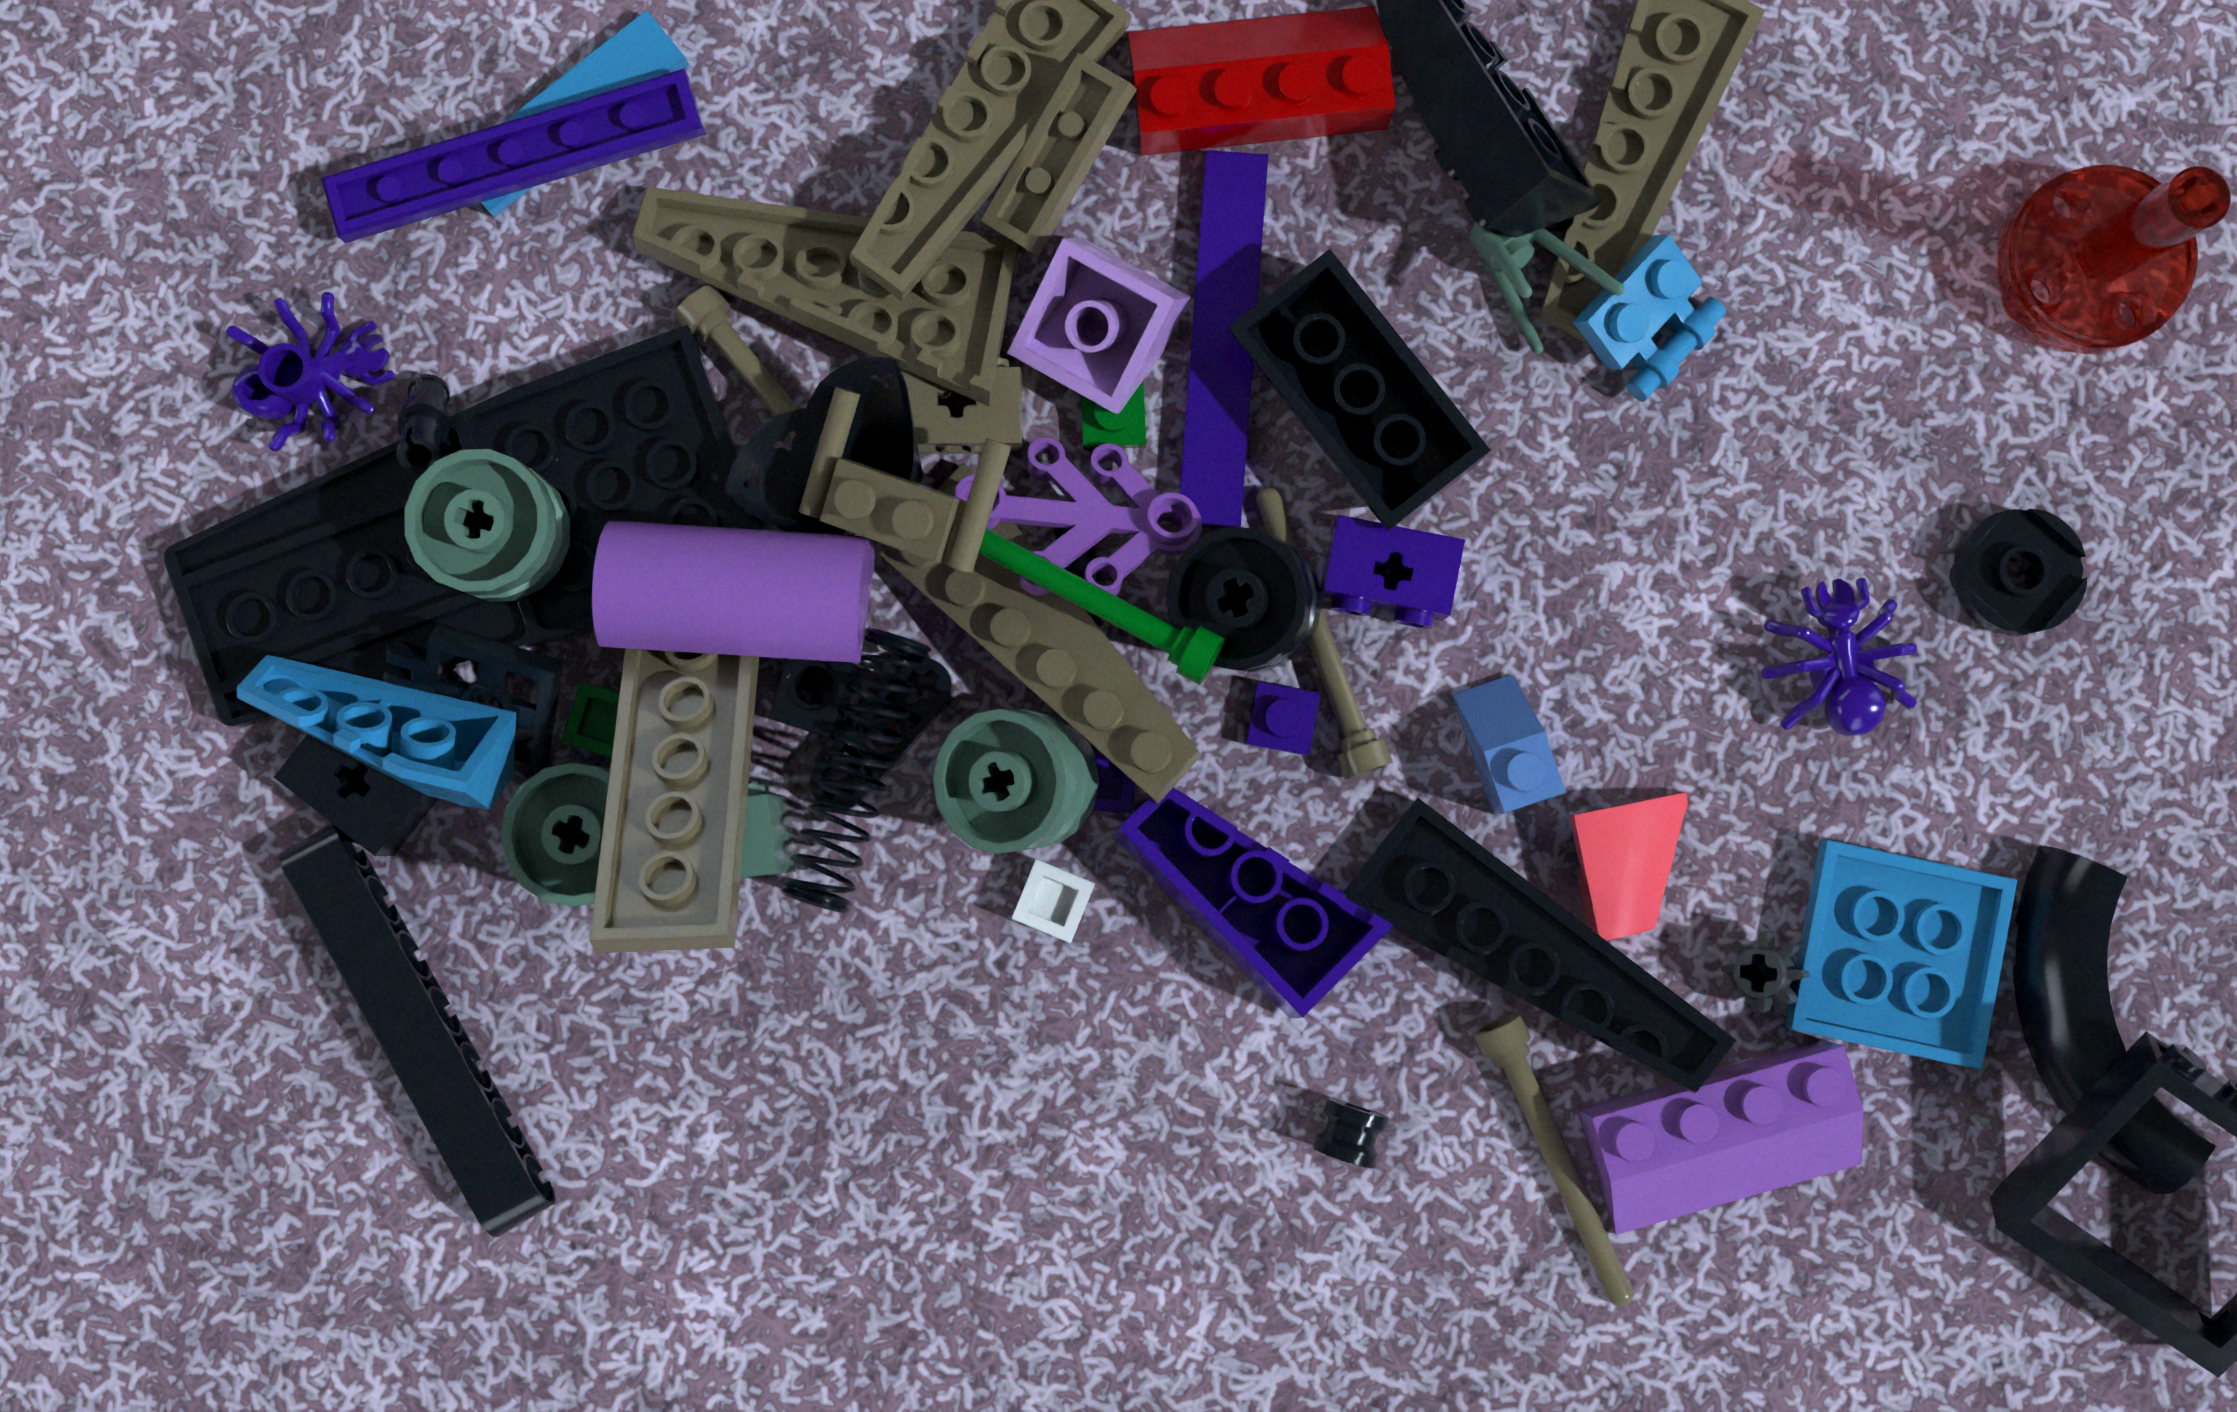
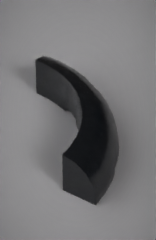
[2013,846,2216,1194]

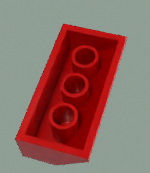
[1127,6,1395,156]

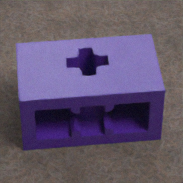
[1320,515,1465,629]

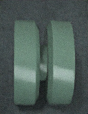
[405,449,570,602]
[933,709,1099,854]
[500,762,610,907]

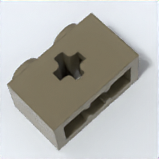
[900,358,1023,454]

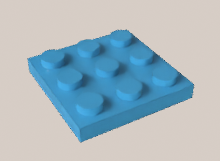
[1784,840,2018,1070]

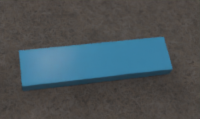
[481,10,689,217]

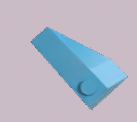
[237,654,516,810]

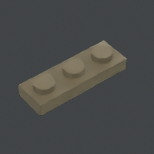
[980,53,1137,257]

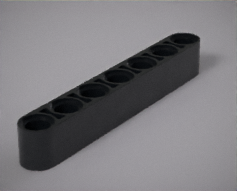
[279,823,556,1237]

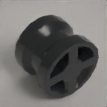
[1313,1098,1389,1168]

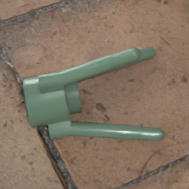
[1469,222,1624,354]

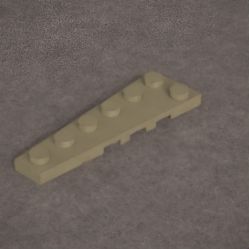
[850,0,1131,301]
[1537,0,1765,345]
[879,462,1202,804]

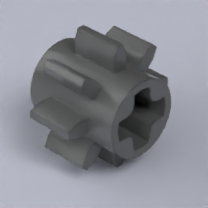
[1721,931,1810,1013]

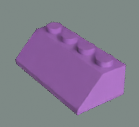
[1577,1039,1864,1235]

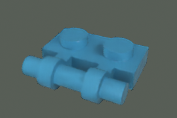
[1573,234,1726,402]

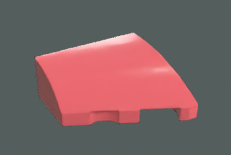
[1569,792,1688,941]

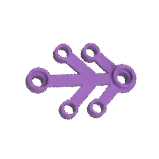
[954,437,1202,596]

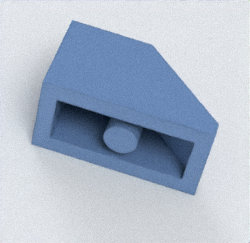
[1452,675,1566,815]

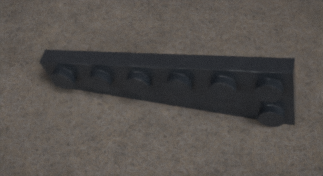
[1343,797,1737,1093]

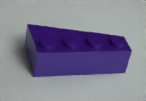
[1111,787,1394,1019]

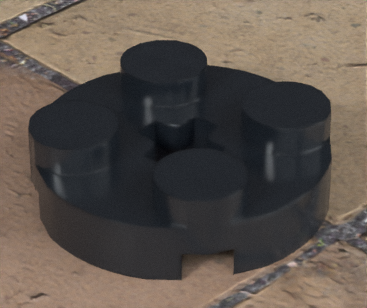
[1949,508,2088,637]

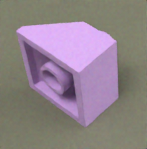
[1007,238,1191,414]

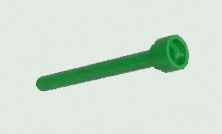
[979,528,1224,685]

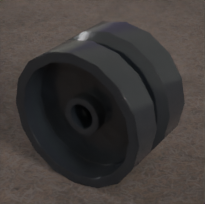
[1166,526,1322,672]

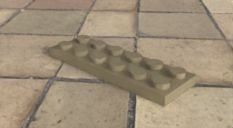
[589,648,759,953]

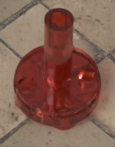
[1997,165,2231,354]

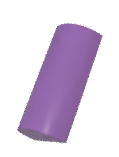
[592,521,875,663]

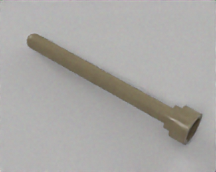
[674,284,799,440]
[1256,487,1393,780]
[1473,1013,1633,1307]

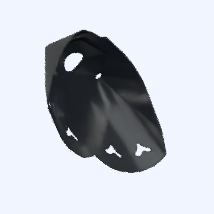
[725,357,923,535]

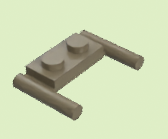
[799,387,1011,573]

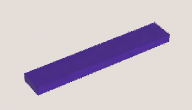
[321,69,706,243]
[1180,150,1269,528]

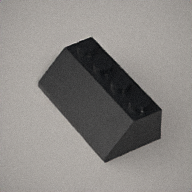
[1228,249,1491,531]

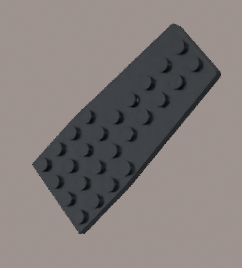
[163,324,765,727]

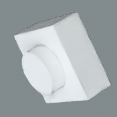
[1011,859,1095,943]

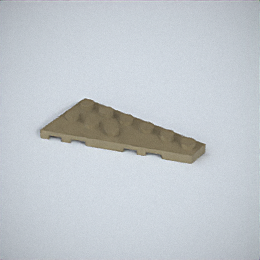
[632,187,1019,407]

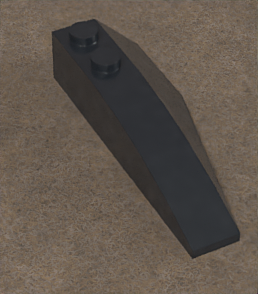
[1376,0,1603,238]

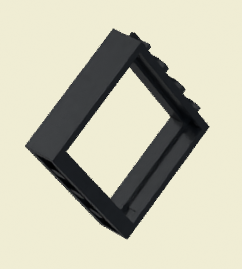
[1990,1031,2237,1378]

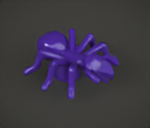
[226,292,395,452]
[1761,578,1918,736]

